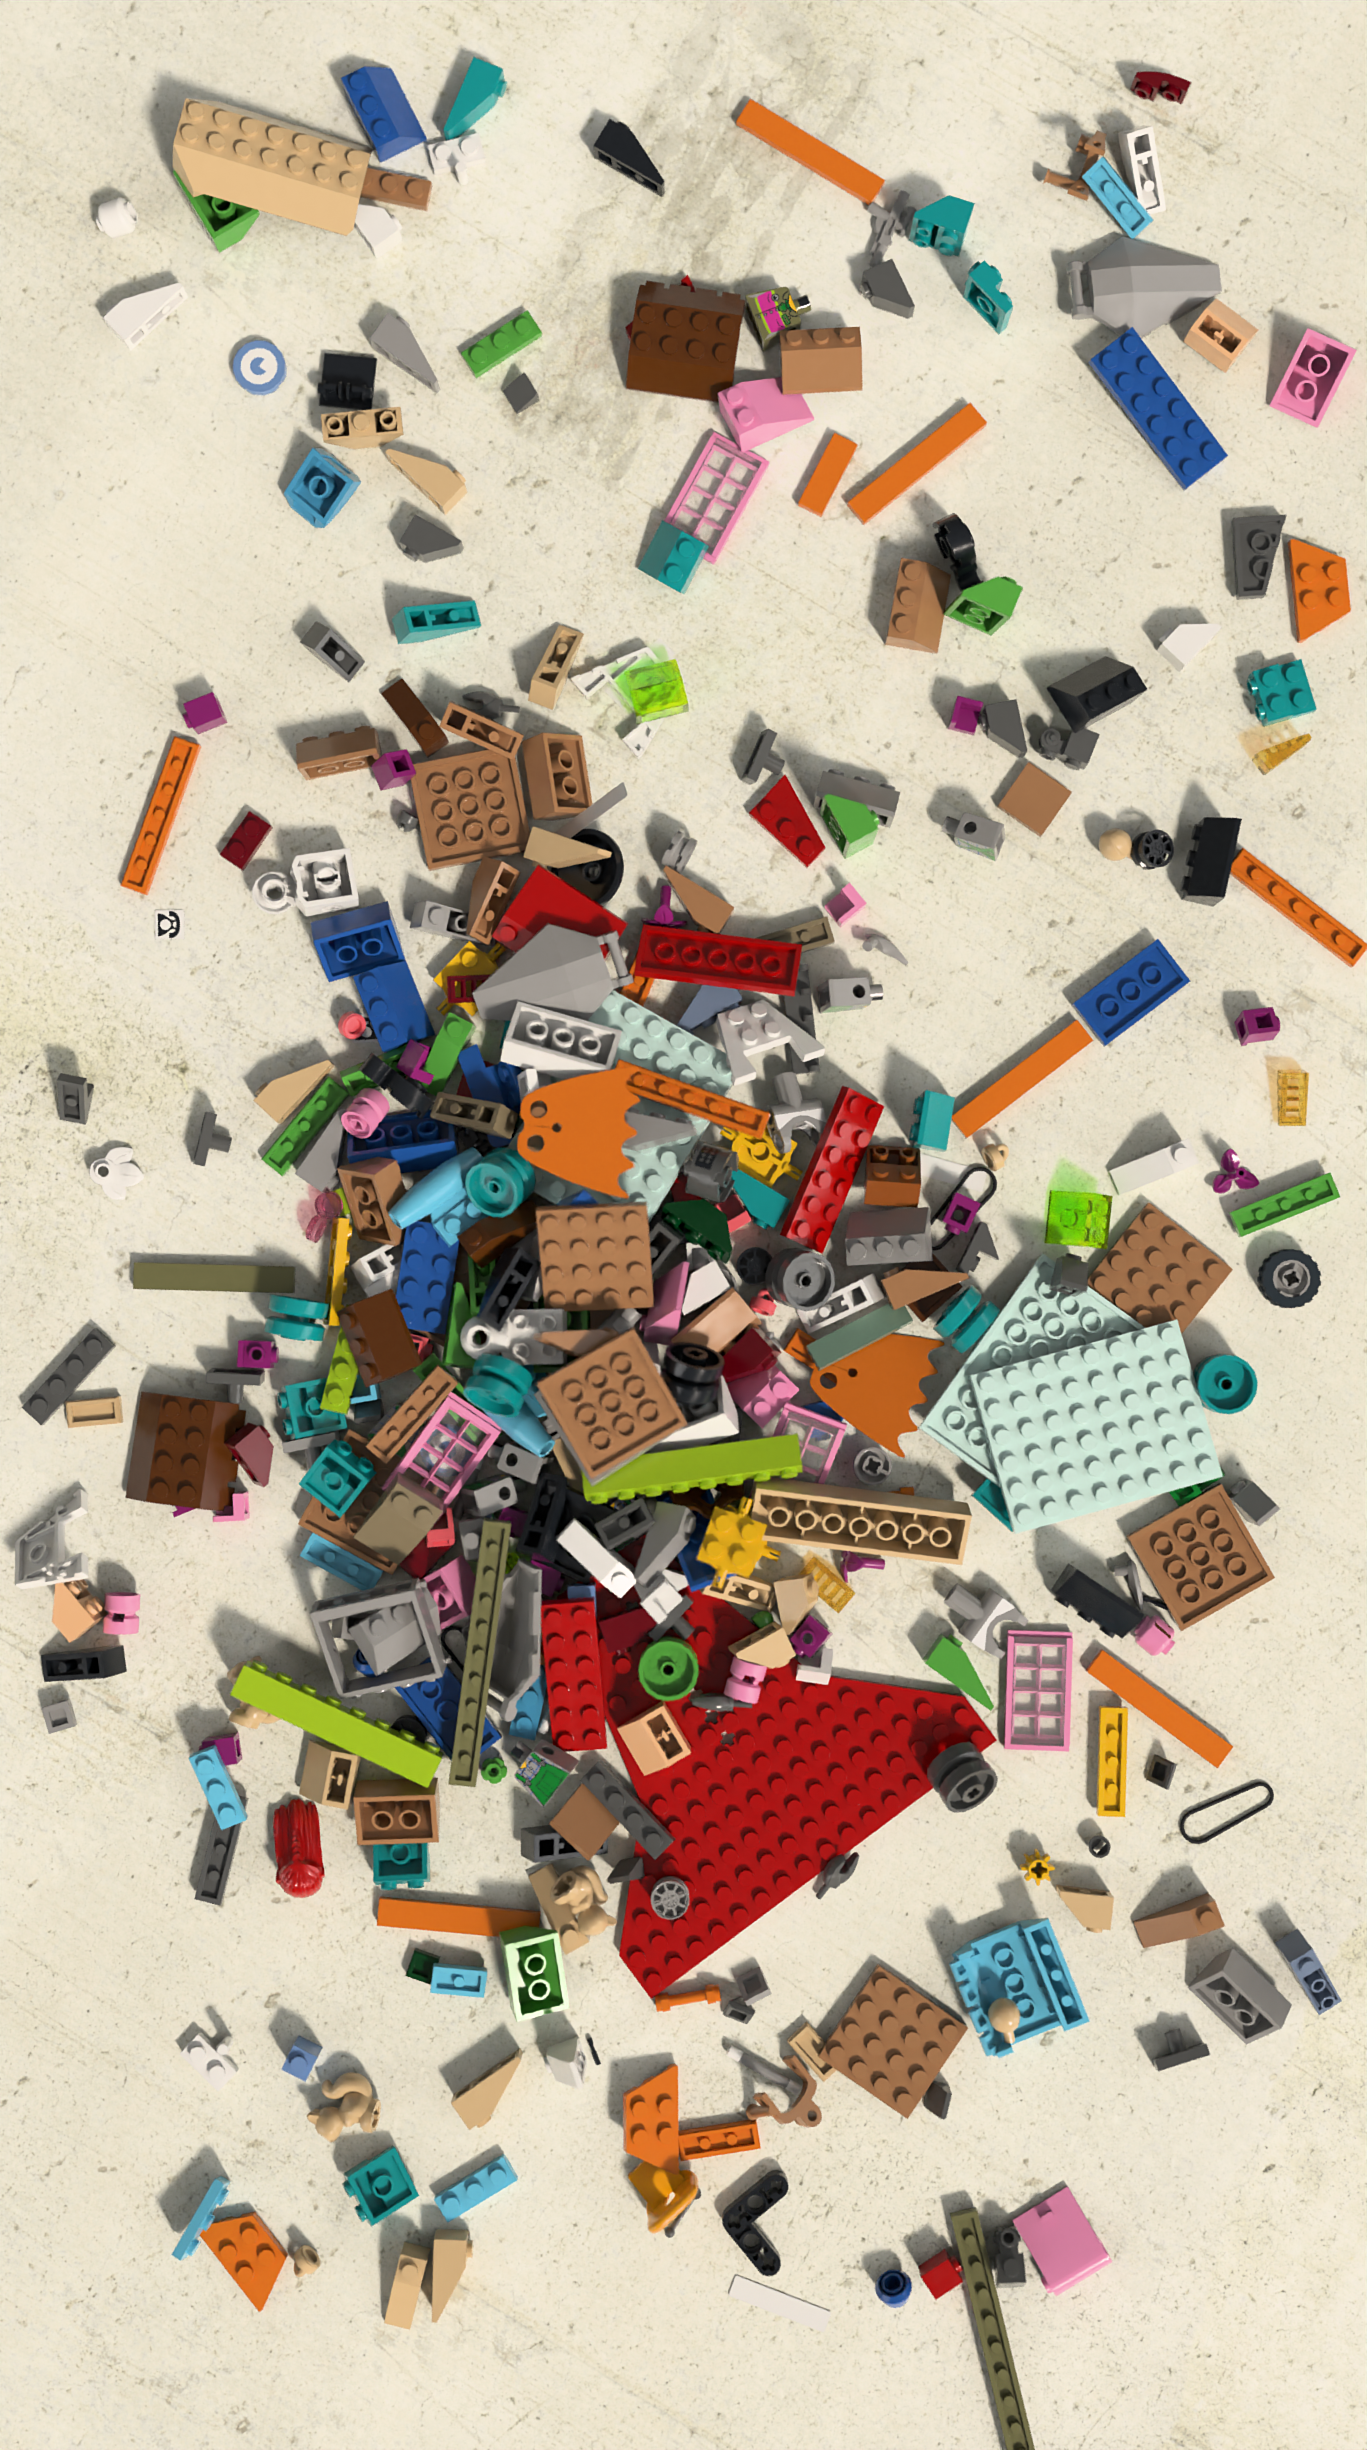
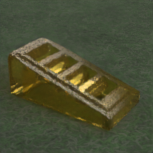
[1252,733,1312,775]
[1277,1070,1309,1126]
[798,1556,856,1613]

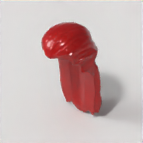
[273,1798,325,1898]

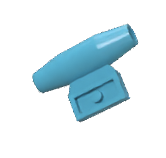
[388,1147,489,1247]
[483,1364,555,1457]

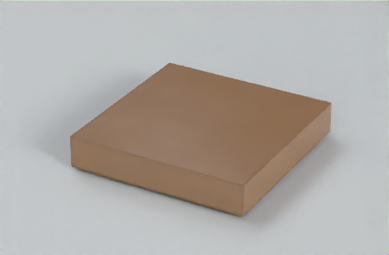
[997,762,1072,837]
[549,1783,620,1861]

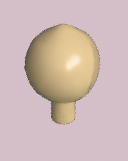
[1099,828,1133,861]
[988,1998,1020,2044]

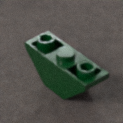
[661,1199,732,1264]

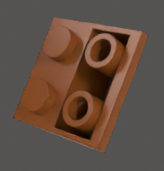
[864,1145,921,1208]

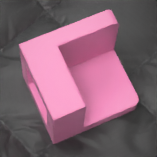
[824,883,867,927]
[213,1491,250,1522]

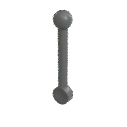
[664,2188,701,2238]

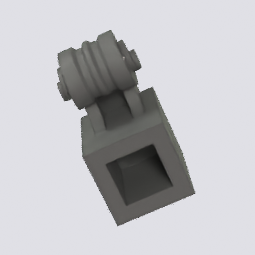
[1038,728,1100,770]
[993,2226,1026,2288]

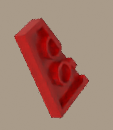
[749,775,826,868]

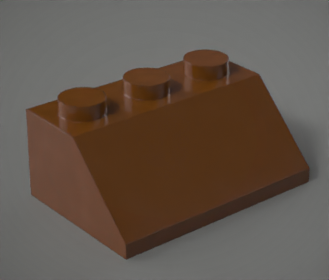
[337,1289,422,1387]

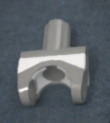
[765,1072,827,1154]
[944,1583,1028,1659]

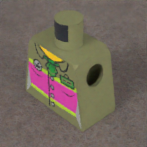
[745,287,811,352]

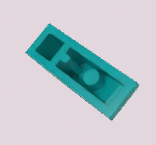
[443,57,507,141]
[392,600,482,644]
[731,1169,790,1230]

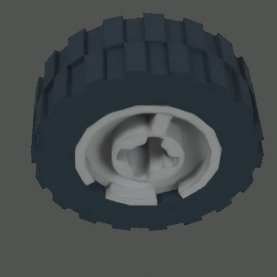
[1257,1249,1321,1308]

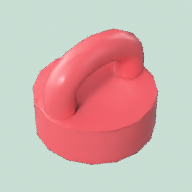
[338,1011,366,1039]
[749,1288,777,1316]

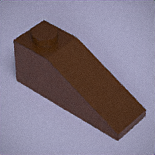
[381,678,449,758]
[457,1200,537,1268]

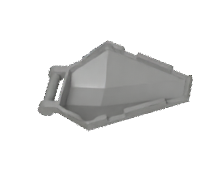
[1066,236,1222,339]
[472,923,634,1021]
[462,1558,542,1722]

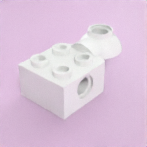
[252,848,359,916]
[460,1309,568,1365]

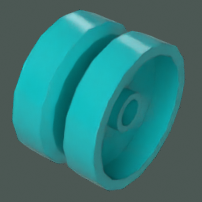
[465,1148,536,1217]
[932,1285,1000,1354]
[264,1294,329,1341]
[463,1354,533,1417]
[1193,1354,1258,1414]

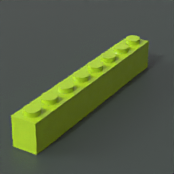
[582,1434,803,1504]
[230,1660,444,1788]

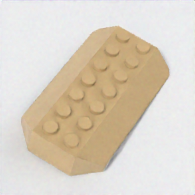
[173,98,373,236]

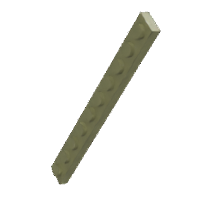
[449,1518,511,1787]
[950,2207,1035,2450]

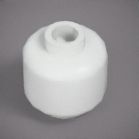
[96,197,138,238]

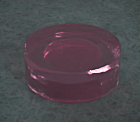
[315,1192,343,1219]
[305,1215,327,1243]

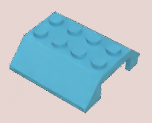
[949,1918,1090,2058]

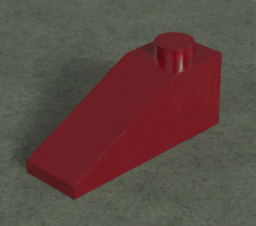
[722,1327,782,1383]
[599,1605,657,1655]

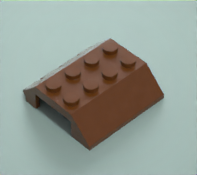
[626,281,745,403]
[125,1391,246,1511]

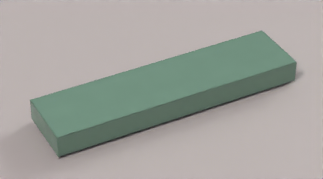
[806,1303,913,1371]

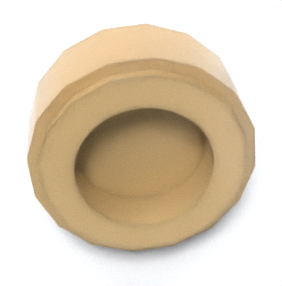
[982,1144,1009,1171]
[293,2245,320,2277]

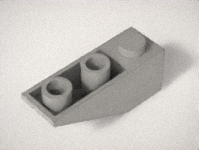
[410,900,499,947]
[622,1108,697,1151]

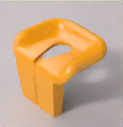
[628,2160,698,2233]

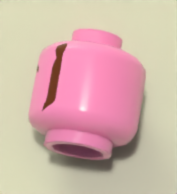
[1134,1615,1175,1656]

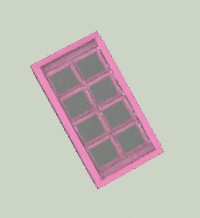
[665,432,770,565]
[382,1391,502,1524]
[746,1402,847,1504]
[1004,1630,1073,1751]

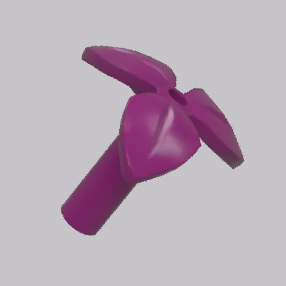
[641,885,687,929]
[1212,1149,1259,1194]
[840,1550,885,1583]

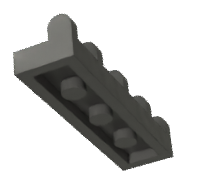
[784,964,820,1075]

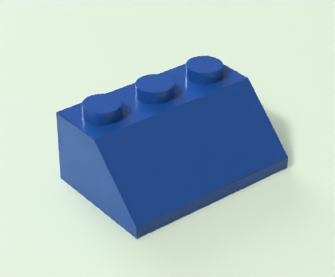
[341,66,427,163]
[311,901,406,982]
[353,961,436,1053]

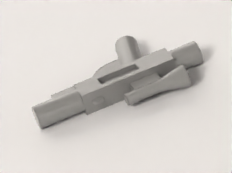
[867,191,917,267]

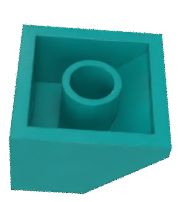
[638,520,709,594]

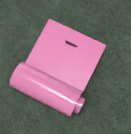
[1012,2186,1112,2296]

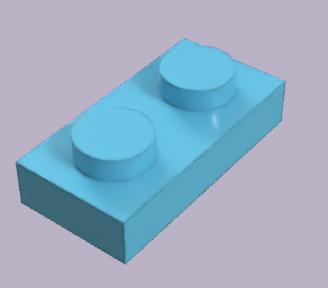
[430,1963,488,1998]

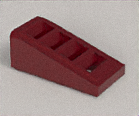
[447,974,491,1003]

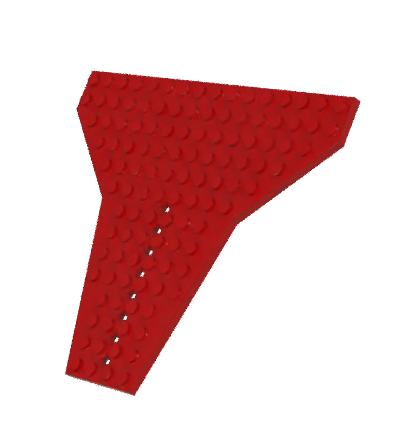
[556,1534,997,1999]

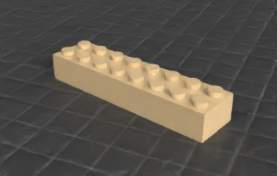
[748,1478,972,1565]

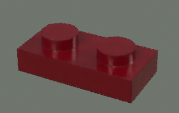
[219,811,273,871]

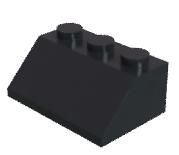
[1046,656,1147,733]
[1180,817,1242,907]
[1051,1563,1145,1639]

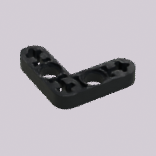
[722,2170,788,2277]

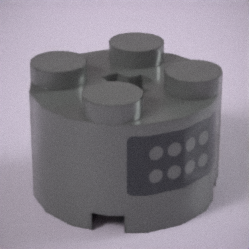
[684,1141,739,1202]

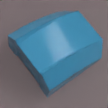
[284,448,361,528]

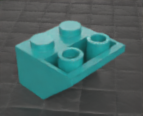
[909,195,975,257]
[909,1090,955,1152]

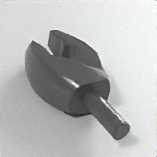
[462,691,520,719]
[692,1693,752,1711]
[816,1852,859,1899]

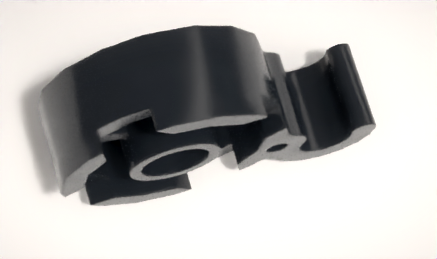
[933,513,984,592]
[359,1053,434,1119]

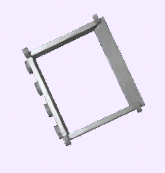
[310,1578,452,1699]

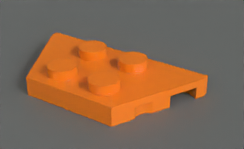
[1288,539,1351,643]
[623,2064,679,2175]
[200,2211,288,2312]

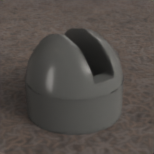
[396,809,419,832]
[1089,1835,1110,1858]

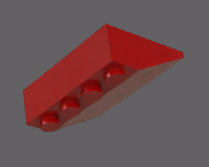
[492,864,629,962]

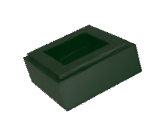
[405,1948,440,1985]

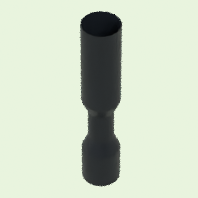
[1143,1595,1168,1610]
[587,2038,601,2066]

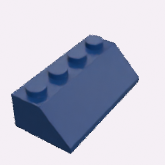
[347,1109,459,1173]

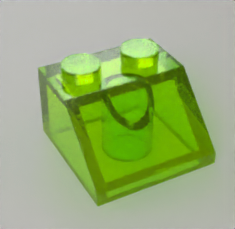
[624,659,689,724]
[1045,1190,1113,1249]

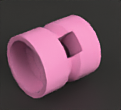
[341,1088,390,1139]
[103,1592,140,1635]
[724,1656,767,1703]

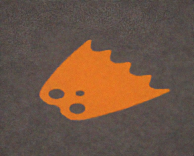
[517,1066,640,1199]
[810,1334,944,1458]

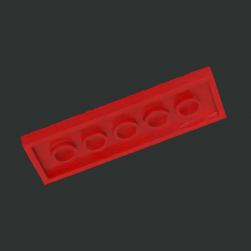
[634,924,802,996]
[780,1086,885,1254]
[541,1597,607,1752]

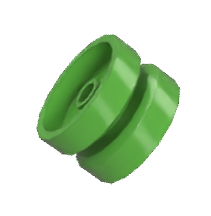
[638,1635,699,1701]

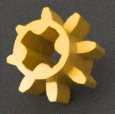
[1019,1849,1055,1886]

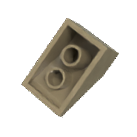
[353,1472,444,1565]

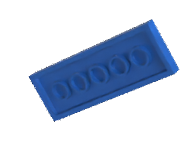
[1088,327,1228,490]

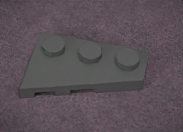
[1231,515,1286,600]

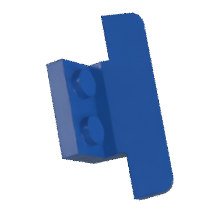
[458,1044,522,1148]

